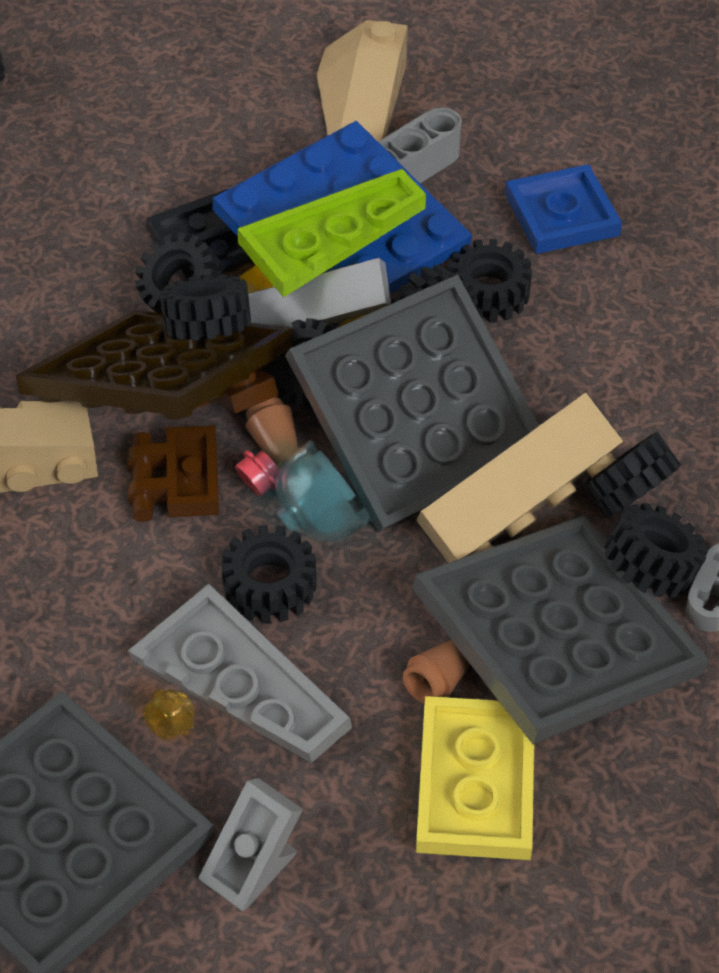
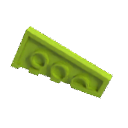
[237,169,426,298]

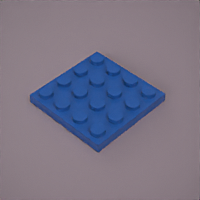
[212,120,472,326]

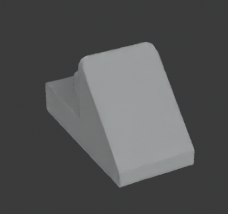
[198,778,303,911]

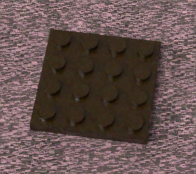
[16,310,294,420]

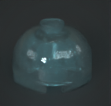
[275,440,372,543]

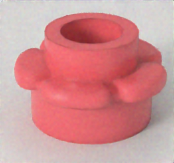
[235,450,280,497]

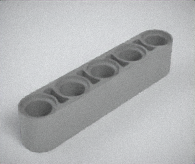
[378,107,462,183]

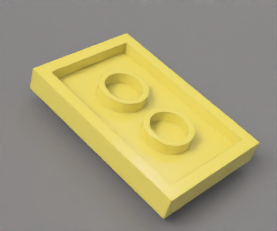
[416,696,534,860]

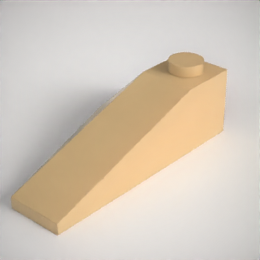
[317,20,408,141]

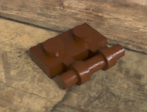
[127,425,219,522]

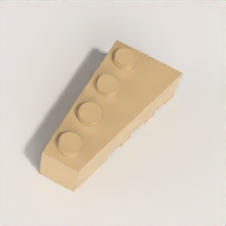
[417,393,623,563]
[0,401,98,493]

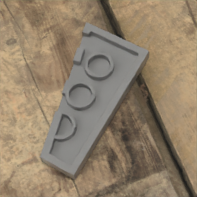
[128,584,352,763]

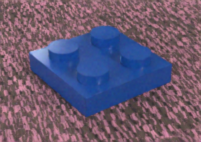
[505,164,622,254]

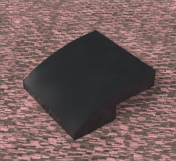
[146,189,252,282]

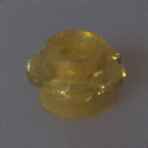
[144,689,194,741]

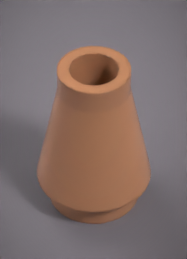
[246,397,303,473]
[403,640,471,704]

